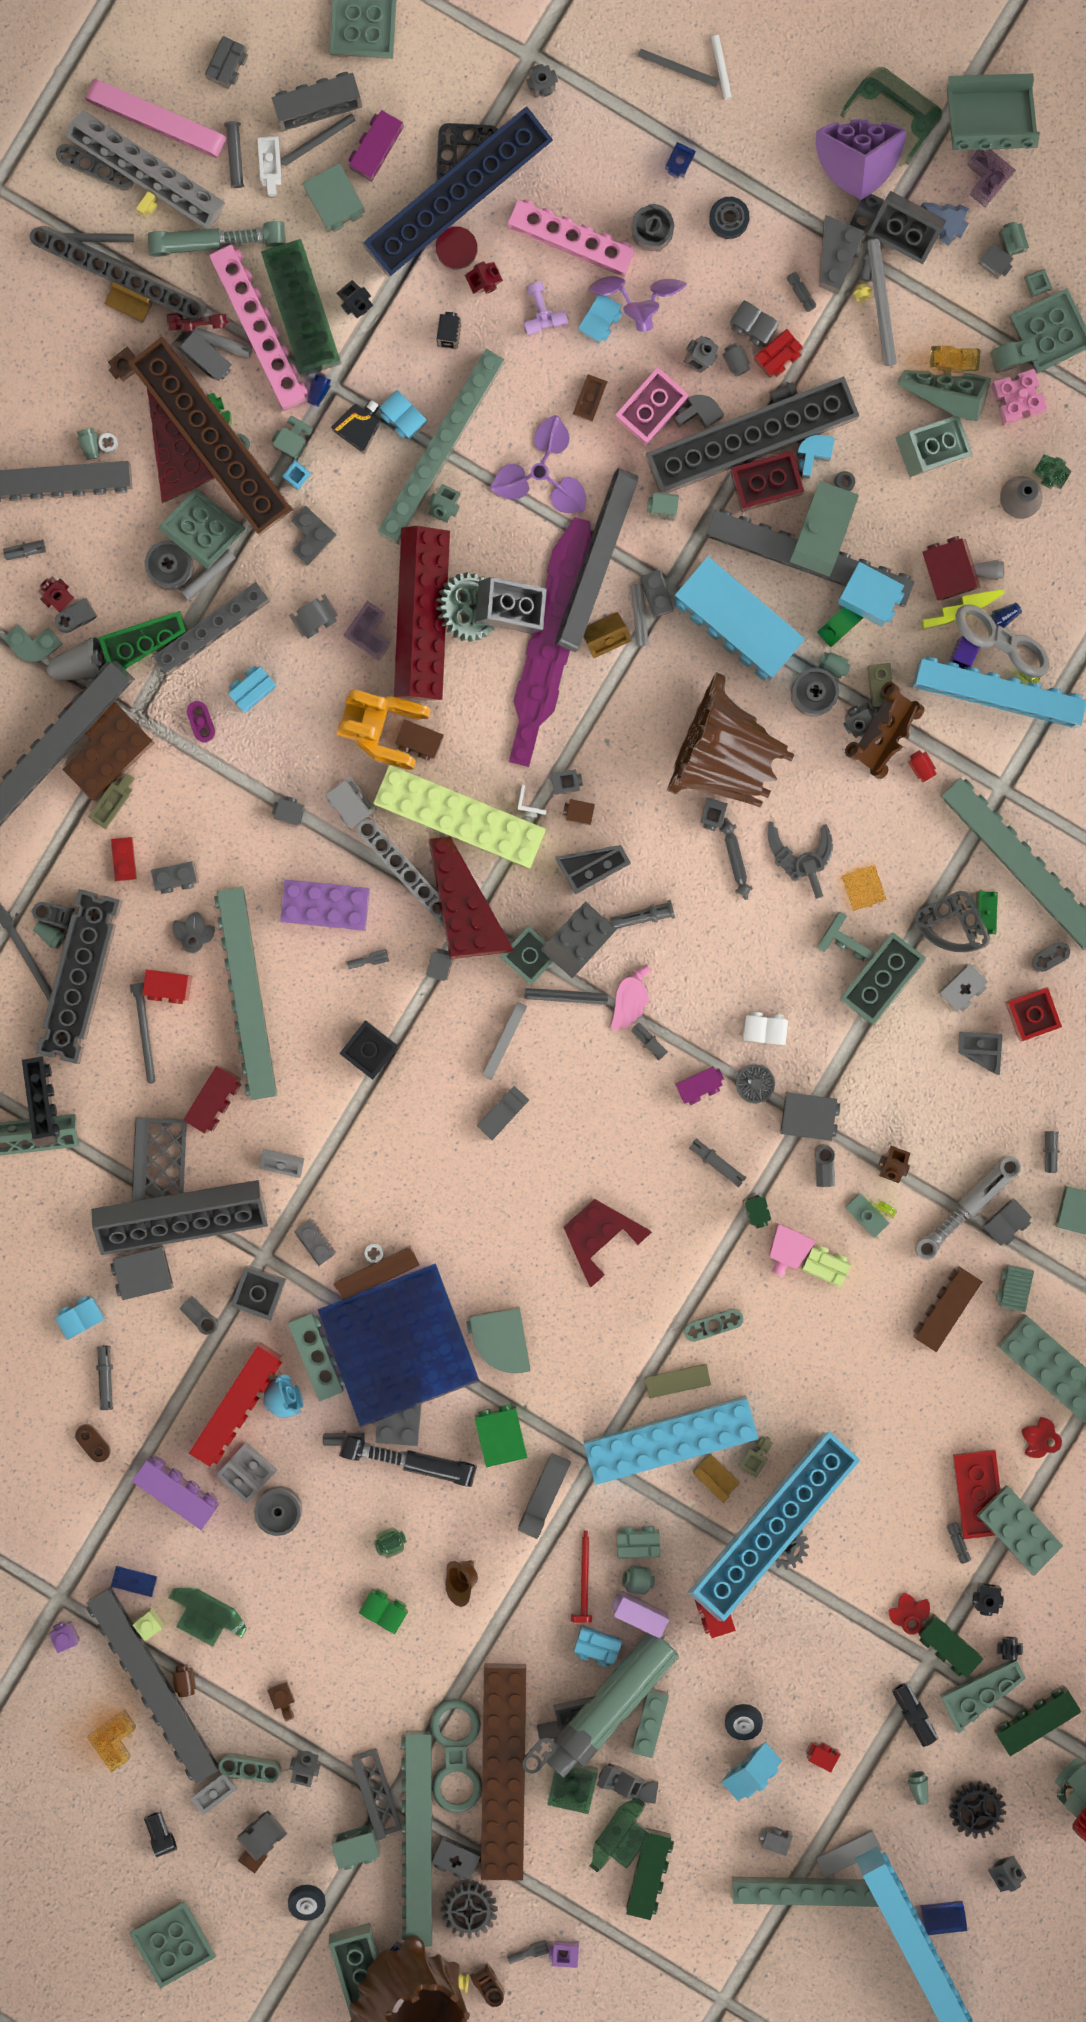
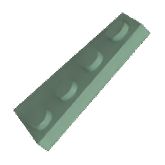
[940,1660,1026,1733]

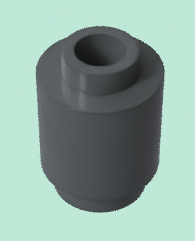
[722,343,750,377]

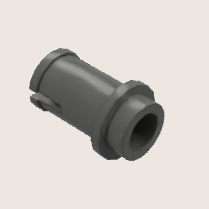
[769,382,798,403]

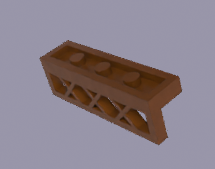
[334,1246,420,1302]

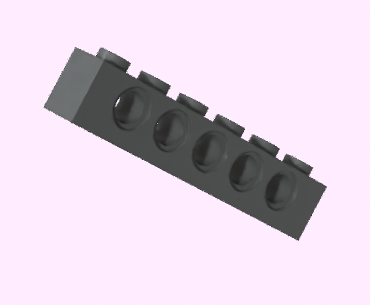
[153,582,270,676]

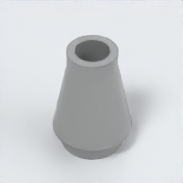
[974,559,1004,580]

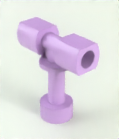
[524,282,568,336]

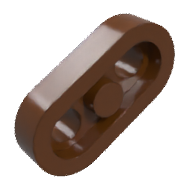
[75,1424,111,1462]

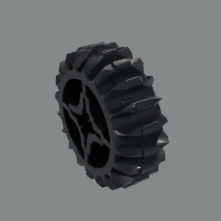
[949,1781,1006,1839]

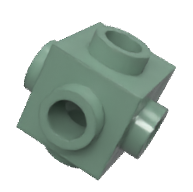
[428,484,461,523]

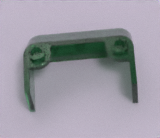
[840,67,942,165]

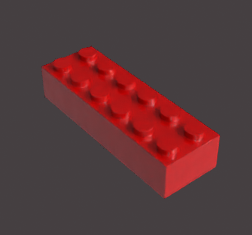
[189,1342,283,1467]

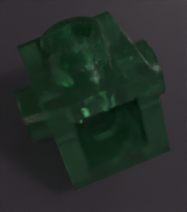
[1033,454,1072,489]

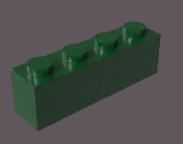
[994,1687,1082,1757]
[626,1828,674,1920]

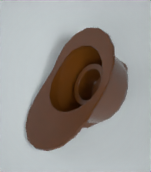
[445,1560,478,1607]

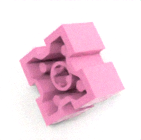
[991,369,1047,426]

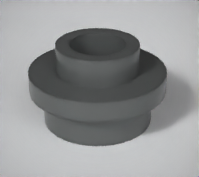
[834,471,855,491]

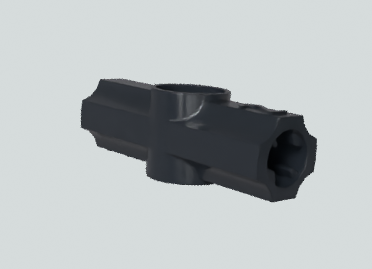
[892,1682,939,1747]

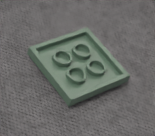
[330,0,397,59]
[1009,288,1086,374]
[158,488,246,569]
[129,1901,216,1989]

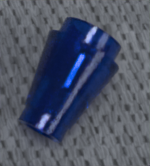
[307,374,331,407]
[990,602,1022,628]

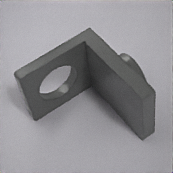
[849,194,884,234]

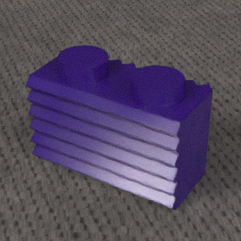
[948,636,980,669]

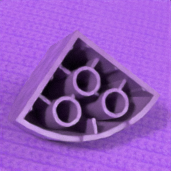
[816,119,906,200]

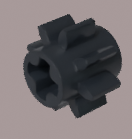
[997,1636,1023,1660]

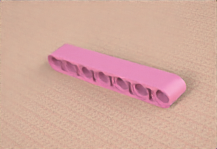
[85,79,226,158]

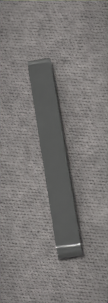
[30,226,206,319]
[555,468,638,652]

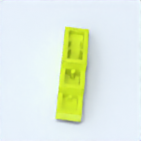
[921,589,1004,630]

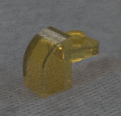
[930,346,981,373]

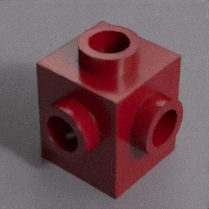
[465,261,503,294]
[38,576,74,613]

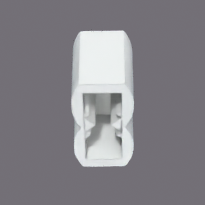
[742,1012,788,1045]

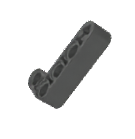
[518,1453,571,1539]

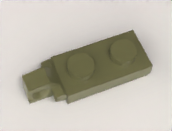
[88,773,135,829]

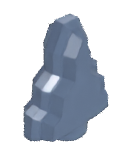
[921,202,969,246]

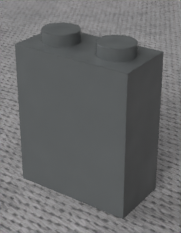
[780,1092,840,1141]
[110,1246,174,1300]

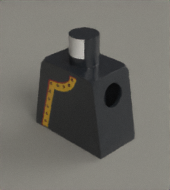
[331,400,380,454]

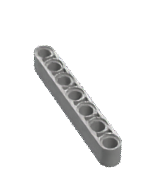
[358,820,444,928]

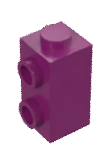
[675,1066,724,1105]

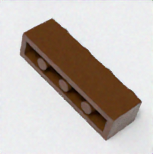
[913,1266,983,1352]

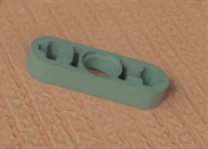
[684,1309,743,1342]

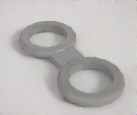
[955,605,1050,678]

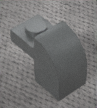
[674,394,724,429]
[597,1763,645,1799]

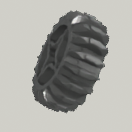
[441,1880,498,1939]

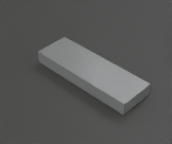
[816,1830,882,1878]

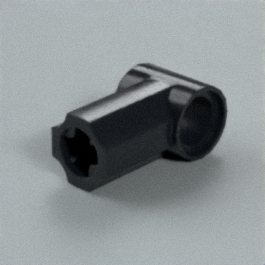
[144,1811,177,1857]

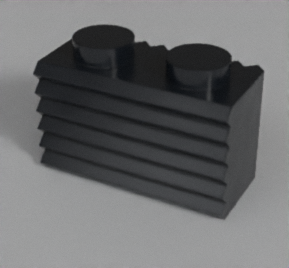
[436,312,462,349]

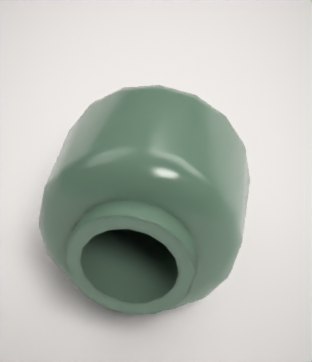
[622,1566,655,1595]

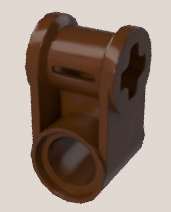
[470,1963,505,2007]

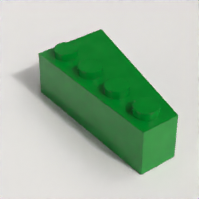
[98,611,187,669]

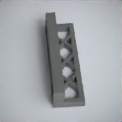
[351,1748,402,1841]

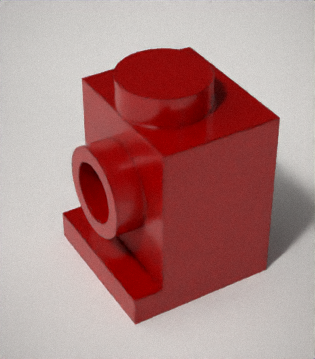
[806,1742,841,1773]

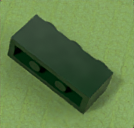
[918,1614,983,1678]

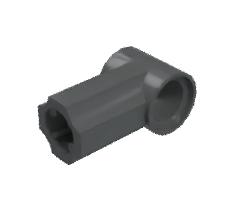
[814,1144,835,1187]
[179,1296,219,1335]

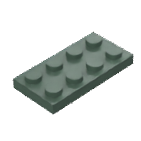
[977,1485,1063,1576]

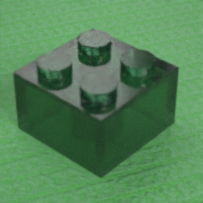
[547,1763,598,1814]

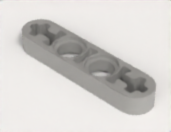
[482,1002,527,1080]

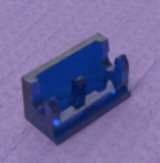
[111,1566,157,1598]

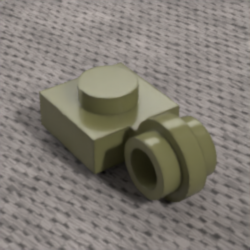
[739,1436,773,1478]

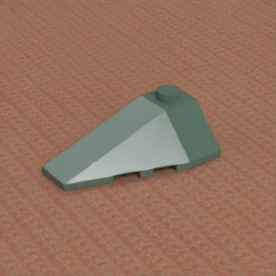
[898,370,991,421]

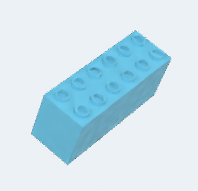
[673,557,805,681]

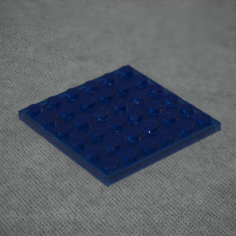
[317,1263,480,1427]

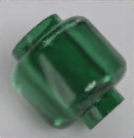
[374,1527,407,1559]

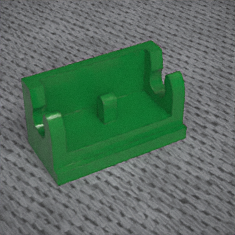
[975,891,998,935]

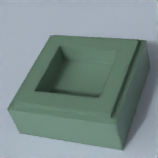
[1024,269,1052,297]

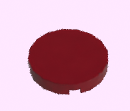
[436,227,478,270]

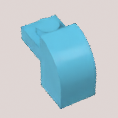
[796,435,835,479]

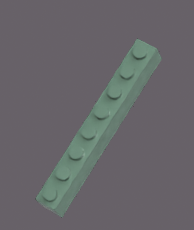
[732,1877,903,1907]

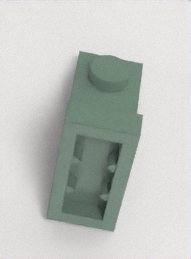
[816,912,874,961]

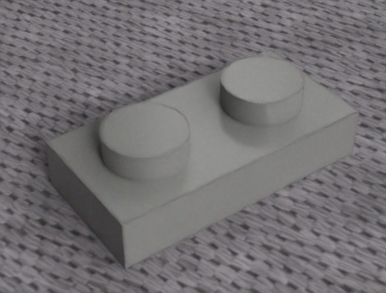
[259,1149,304,1178]
[190,1774,237,1815]

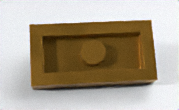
[104,282,152,323]
[583,612,632,659]
[693,1454,740,1503]

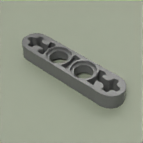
[56,144,134,191]

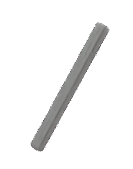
[867,239,897,366]

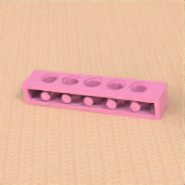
[508,199,635,277]

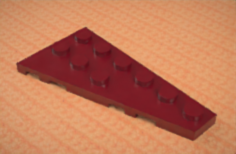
[147,389,215,504]
[429,836,513,959]

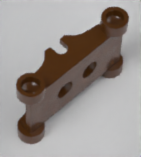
[845,681,925,779]

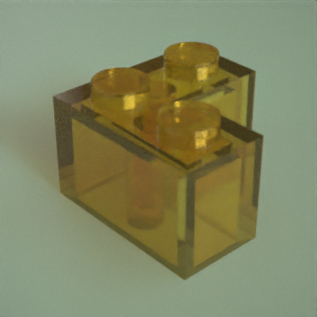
[87,1709,137,1772]

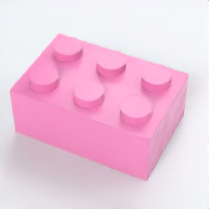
[615,367,689,447]

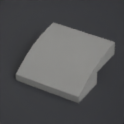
[216,1442,277,1504]

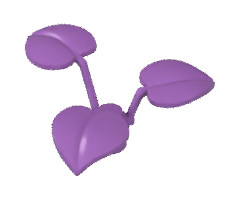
[588,276,687,332]
[490,415,586,513]

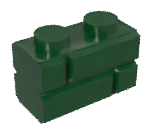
[743,1194,771,1229]

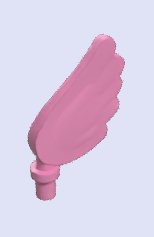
[611,964,651,1030]

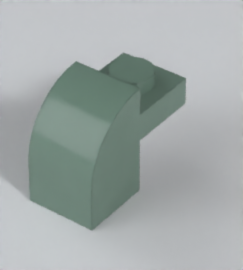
[990,338,1040,373]

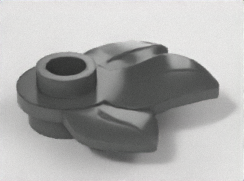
[173,912,215,953]

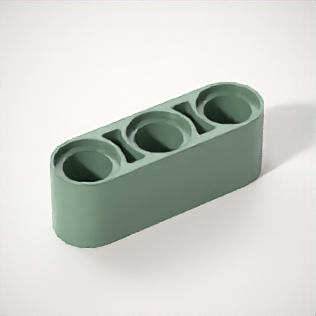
[219,1753,281,1783]

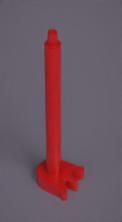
[571,1530,592,1623]

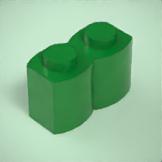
[359,1588,408,1634]

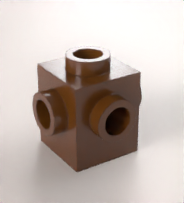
[878,1146,910,1183]

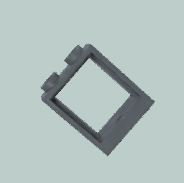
[172,330,232,381]

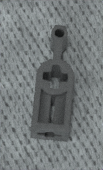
[477,1086,529,1140]

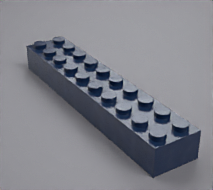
[361,106,553,277]

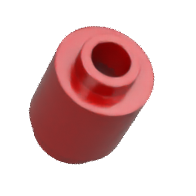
[908,750,937,783]

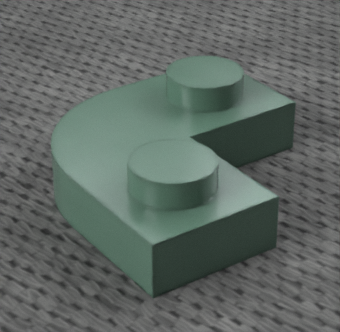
[3,625,63,662]

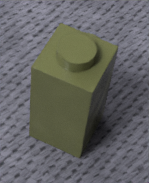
[868,663,892,712]

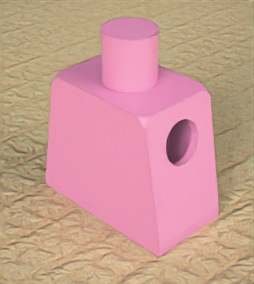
[769,1223,815,1277]

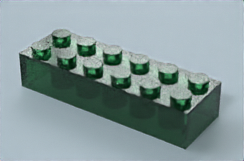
[261,239,341,377]

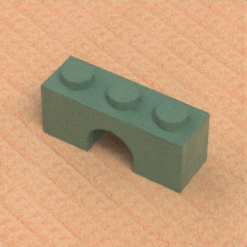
[631,1688,669,1758]

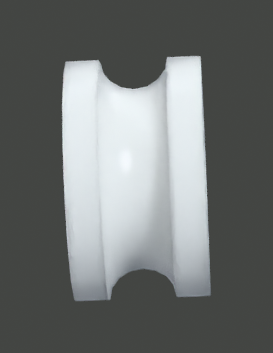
[98,433,118,453]
[364,1243,384,1263]

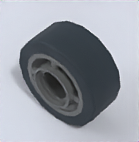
[709,196,750,239]

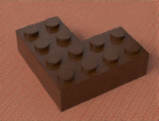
[62,687,155,801]

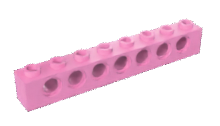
[209,244,308,411]

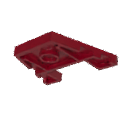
[563,1199,652,1287]

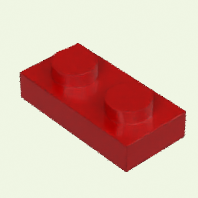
[111,837,137,881]

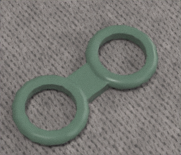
[430,1699,482,1813]

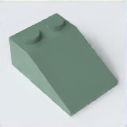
[895,416,973,477]

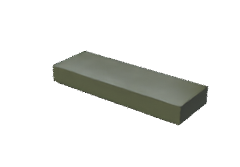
[645,1364,711,1398]

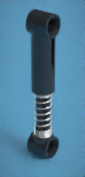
[339,1435,477,1487]

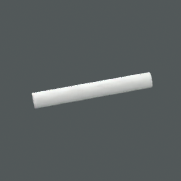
[711,35,732,100]

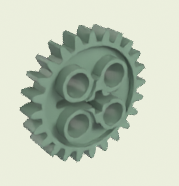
[436,572,495,642]

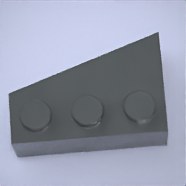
[819,215,865,295]
[555,845,631,895]

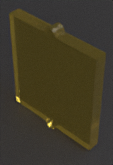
[842,865,887,911]

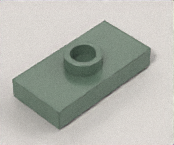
[845,1193,890,1238]

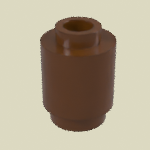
[172,1665,196,1697]

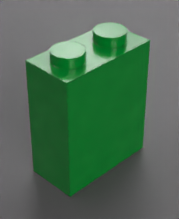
[475,1404,527,1468]

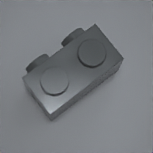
[151,861,199,894]

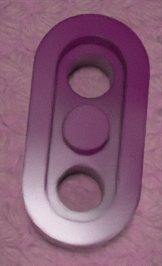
[187,701,215,743]

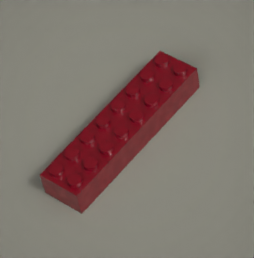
[394,526,450,701]

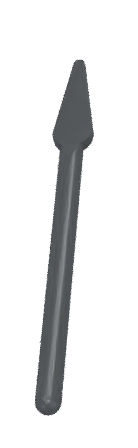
[0,903,52,1001]

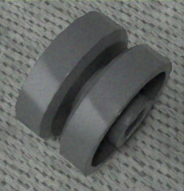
[145,540,194,590]
[791,668,839,717]
[254,1486,303,1536]

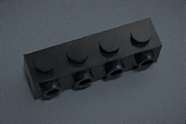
[22,1056,60,1147]

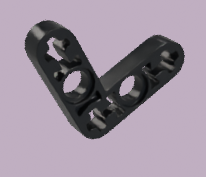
[437,123,498,180]

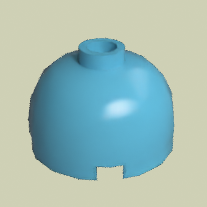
[263,1374,303,1418]

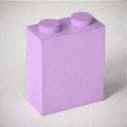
[611,1591,669,1638]

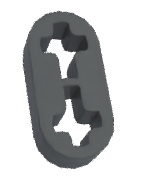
[1032,942,1070,972]

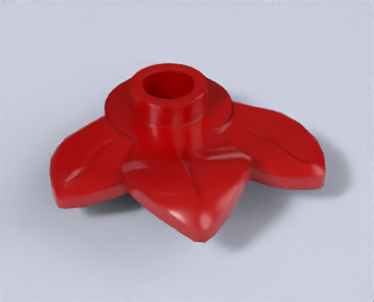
[1021,1417,1062,1458]
[888,1592,930,1635]

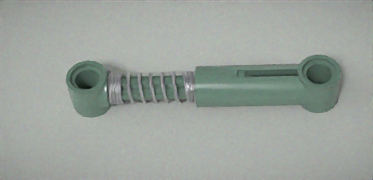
[147,221,286,257]

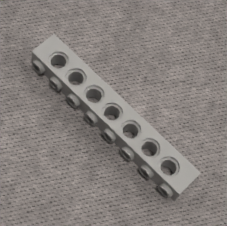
[65,110,225,229]

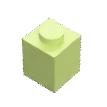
[133,1608,165,1642]

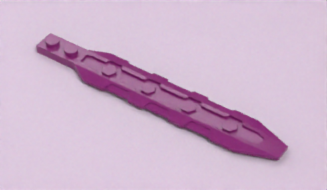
[509,517,591,767]

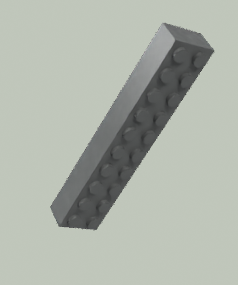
[645,376,859,494]

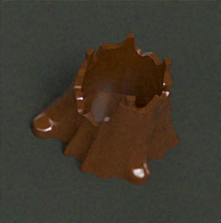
[667,672,794,807]
[350,1935,470,2022]

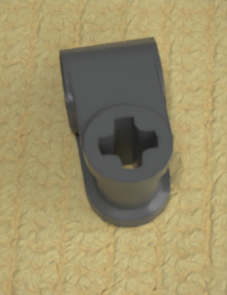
[55,598,97,633]
[32,902,75,929]

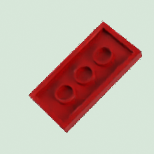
[953,1449,1001,1539]

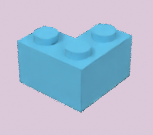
[721,1742,782,1801]

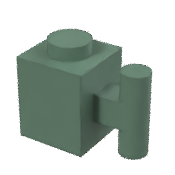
[999,222,1029,256]
[272,416,313,460]

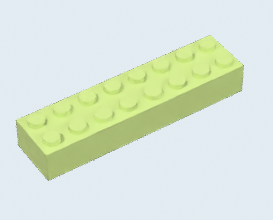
[373,765,546,869]

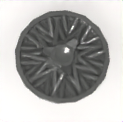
[736,1064,775,1104]

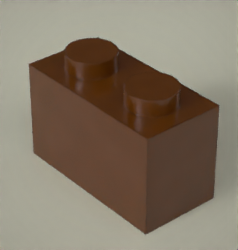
[395,719,444,761]

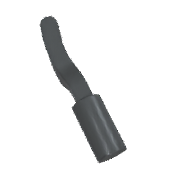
[346,949,389,970]
[507,1940,549,1964]

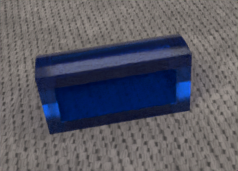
[920,1901,967,1935]

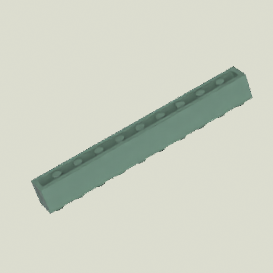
[378,349,505,545]
[940,778,1086,950]
[214,887,278,1100]
[401,1731,432,1947]

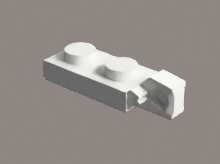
[257,136,282,197]

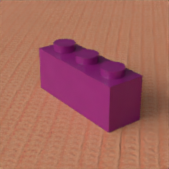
[348,110,404,182]

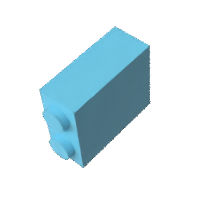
[837,562,905,627]

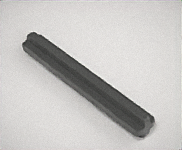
[525,988,608,1005]

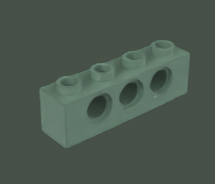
[288,1312,346,1402]

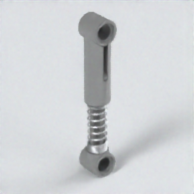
[915,1156,1021,1260]

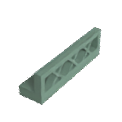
[0,1114,79,1155]

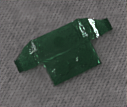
[168,1587,247,1647]
[589,1797,652,1873]

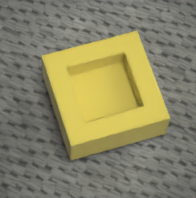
[136,191,157,218]

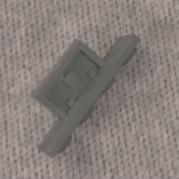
[537,1696,622,1740]

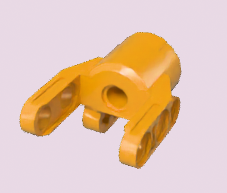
[336,690,431,770]

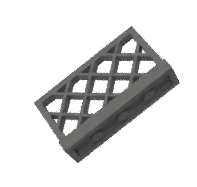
[131,1117,187,1202]

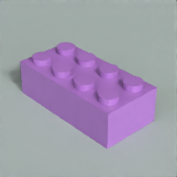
[280,880,370,931]
[132,1456,219,1530]

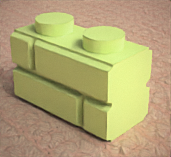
[801,1244,851,1287]

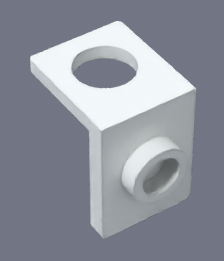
[518,785,546,818]

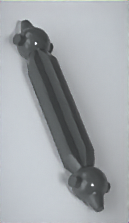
[720,818,753,900]

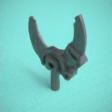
[768,821,833,899]

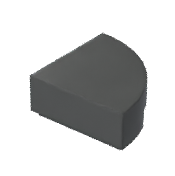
[634,1781,658,1804]

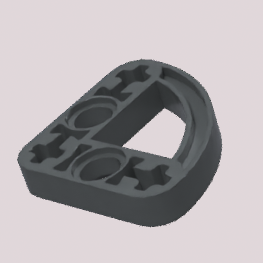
[915,891,990,952]

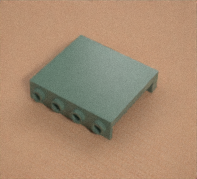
[947,73,1040,151]

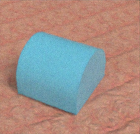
[281,460,311,490]

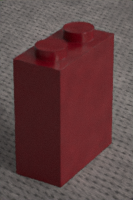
[922,536,981,601]

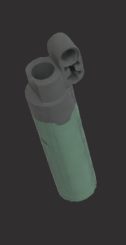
[522,1633,679,1778]

